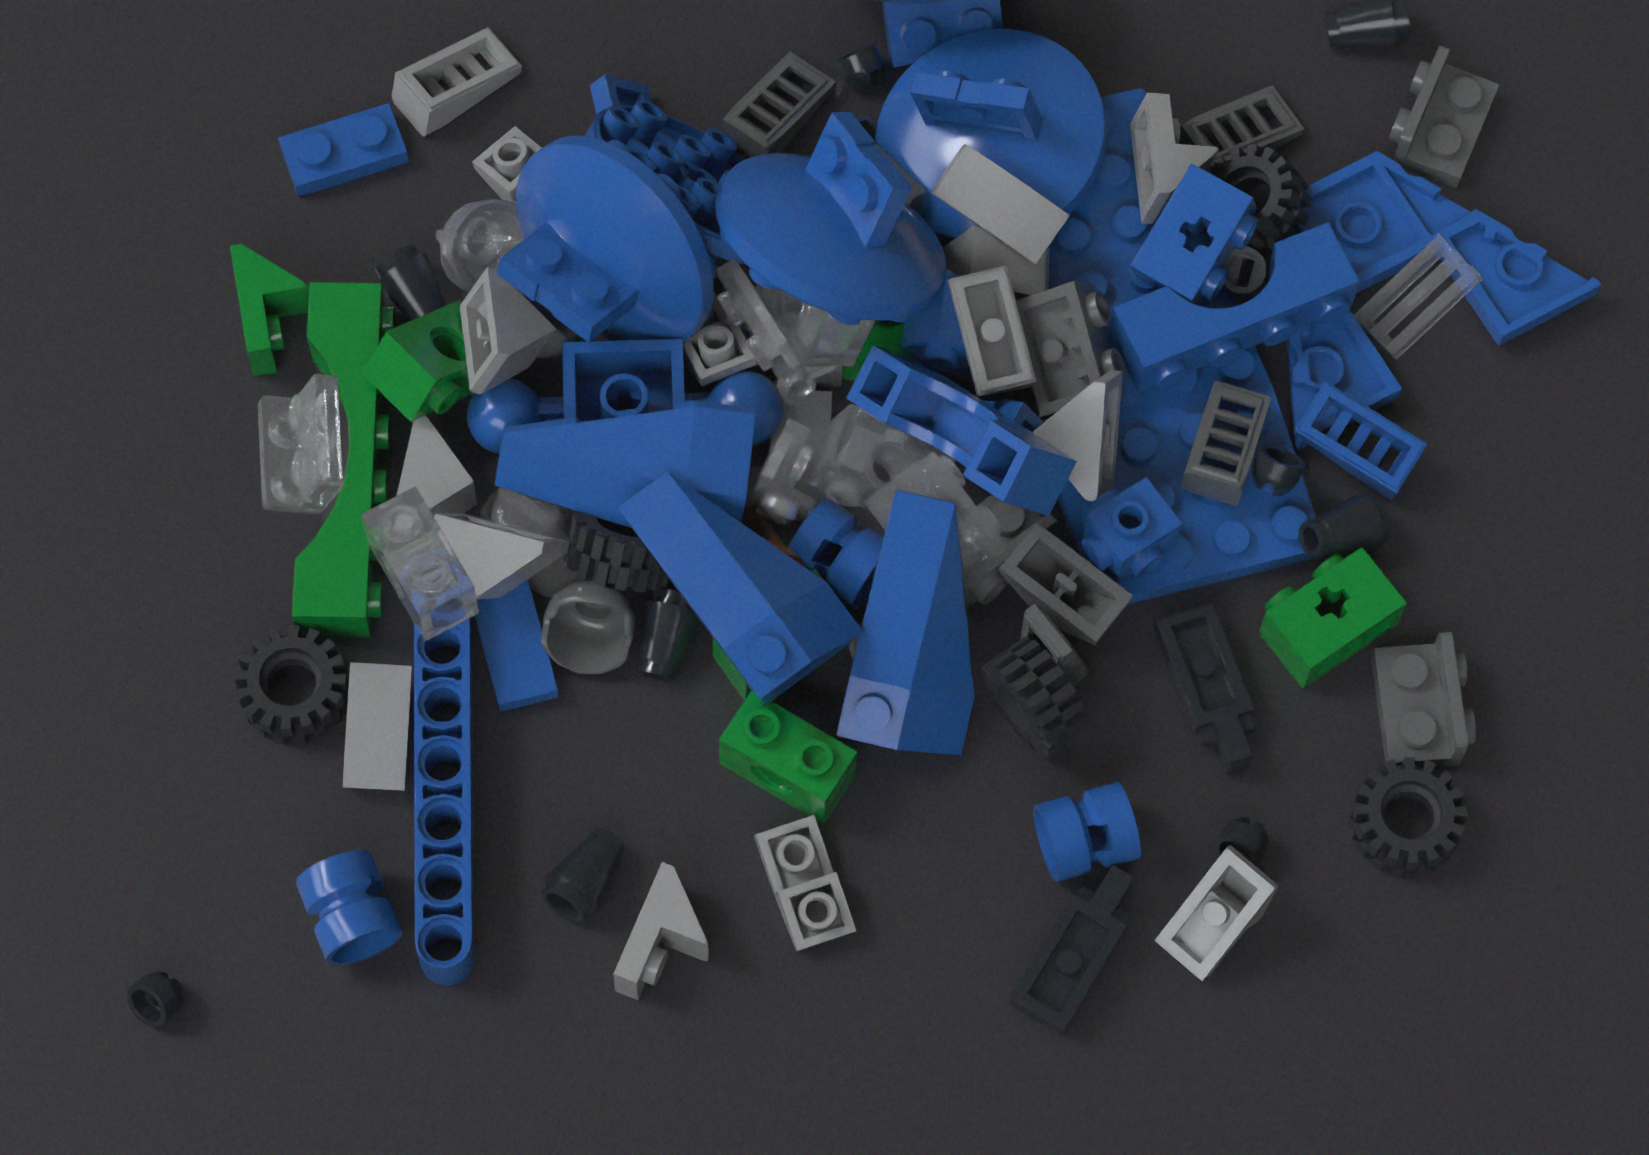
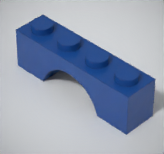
[1108,222,1360,392]
[847,345,1077,516]

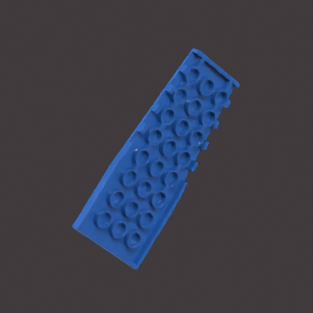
[1030,88,1323,604]

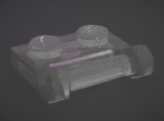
[717,258,816,405]

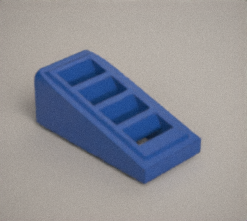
[1293,381,1427,501]

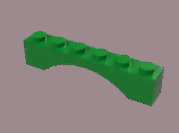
[292,282,396,639]

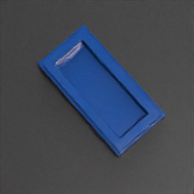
[471,580,559,712]

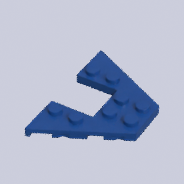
[1282,151,1601,451]

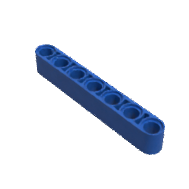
[414,562,476,986]

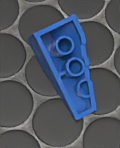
[495,400,755,528]
[617,471,864,707]
[836,489,975,755]

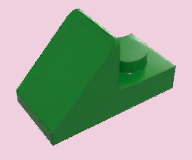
[230,244,309,376]

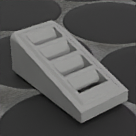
[392,27,522,137]

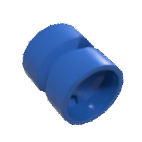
[788,498,884,610]
[1033,781,1141,882]
[296,850,403,966]

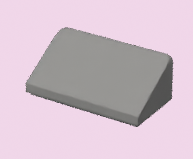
[947,266,1037,397]

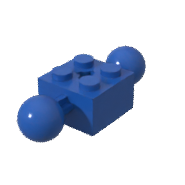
[467,339,783,454]

